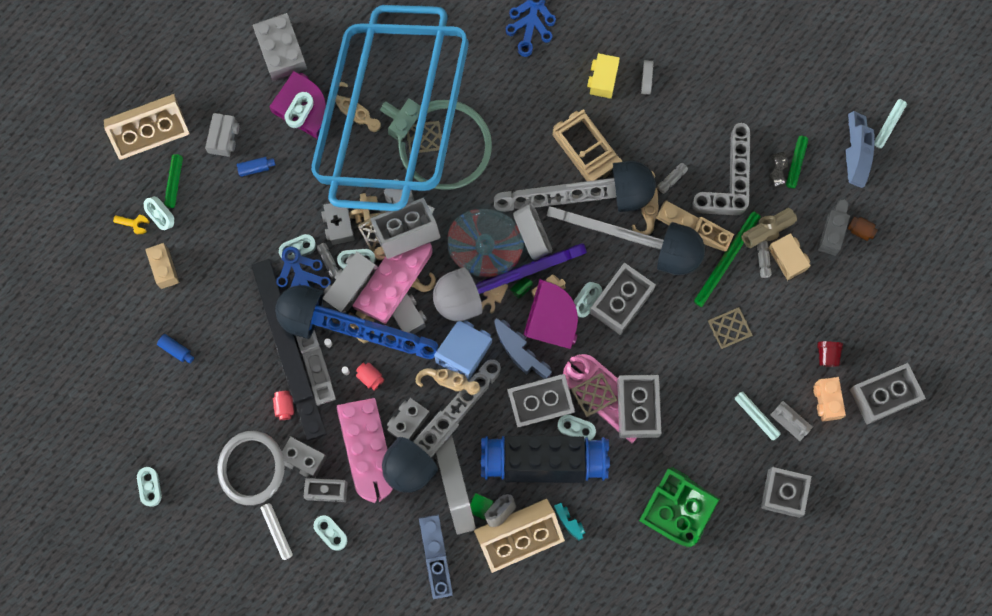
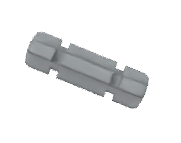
[657,163,688,194]
[757,241,772,278]
[317,243,339,279]

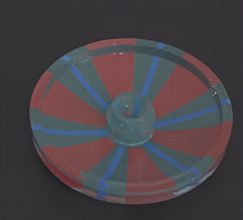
[447,209,524,277]

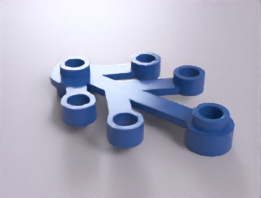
[506,0,556,57]
[276,247,331,307]

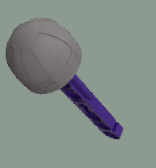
[433,243,587,321]

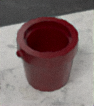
[817,341,843,367]

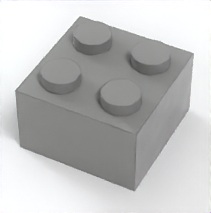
[761,467,812,518]

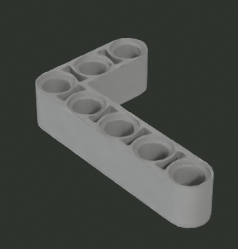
[692,123,750,215]
[432,428,476,535]

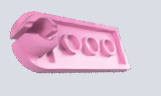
[352,242,432,324]
[563,354,637,443]
[336,398,393,503]

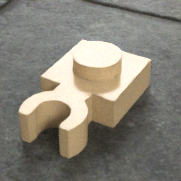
[481,284,508,314]

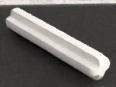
[261,503,293,560]

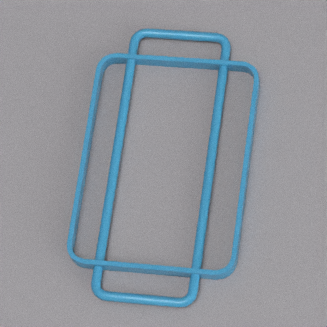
[311,5,468,211]

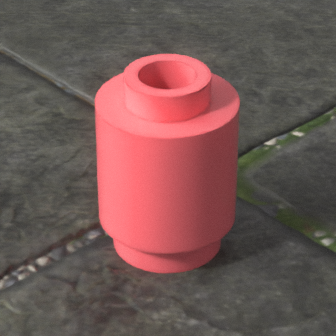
[356,362,385,391]
[273,391,295,420]

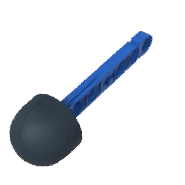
[275,285,438,359]

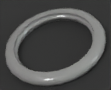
[217,431,285,505]

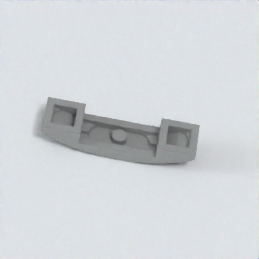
[296,330,336,406]

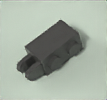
[818,199,850,256]

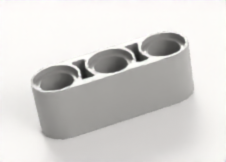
[513,204,552,261]

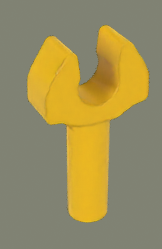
[113,215,150,234]

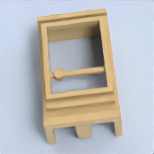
[552,109,623,181]

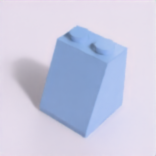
[434,320,492,381]

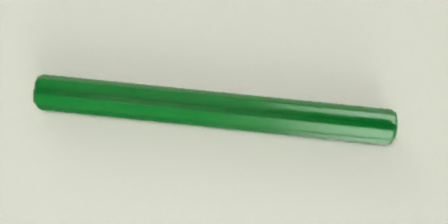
[694,212,761,307]

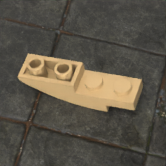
[656,201,734,252]

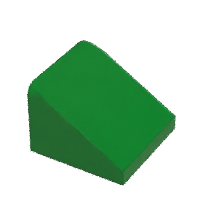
[510,277,533,299]
[470,493,493,520]

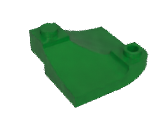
[639,467,720,547]

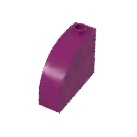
[269,71,326,139]
[523,279,578,349]

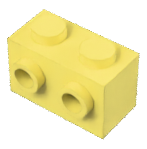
[587,53,620,98]

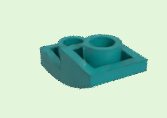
[553,503,585,540]

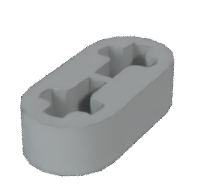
[641,60,653,95]
[485,494,516,527]

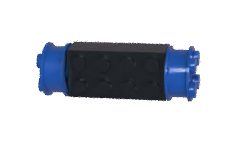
[481,436,610,483]

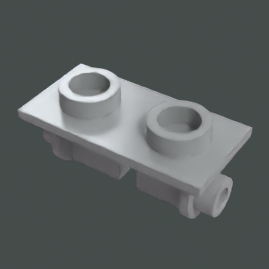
[770,401,812,441]

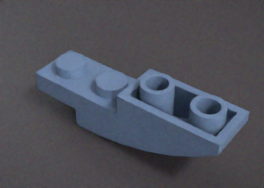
[846,111,874,188]
[494,318,552,379]
[419,514,453,599]

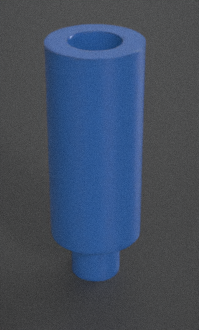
[237,157,276,177]
[157,334,194,363]

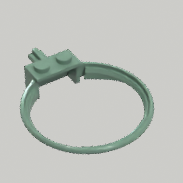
[380,99,492,190]

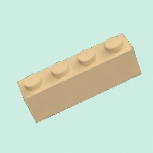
[104,94,190,160]
[474,499,565,573]

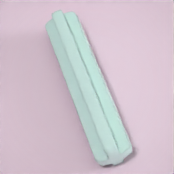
[874,99,907,148]
[735,392,781,440]

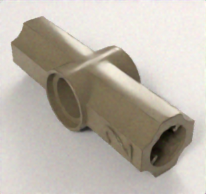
[741,208,797,249]

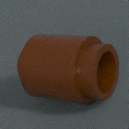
[848,216,878,241]

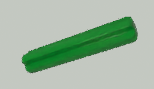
[786,135,809,189]
[164,154,183,208]

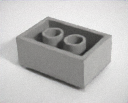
[253,13,307,81]
[370,198,441,259]
[322,252,378,314]
[589,263,656,335]
[849,363,926,425]
[507,374,575,427]
[617,375,661,438]

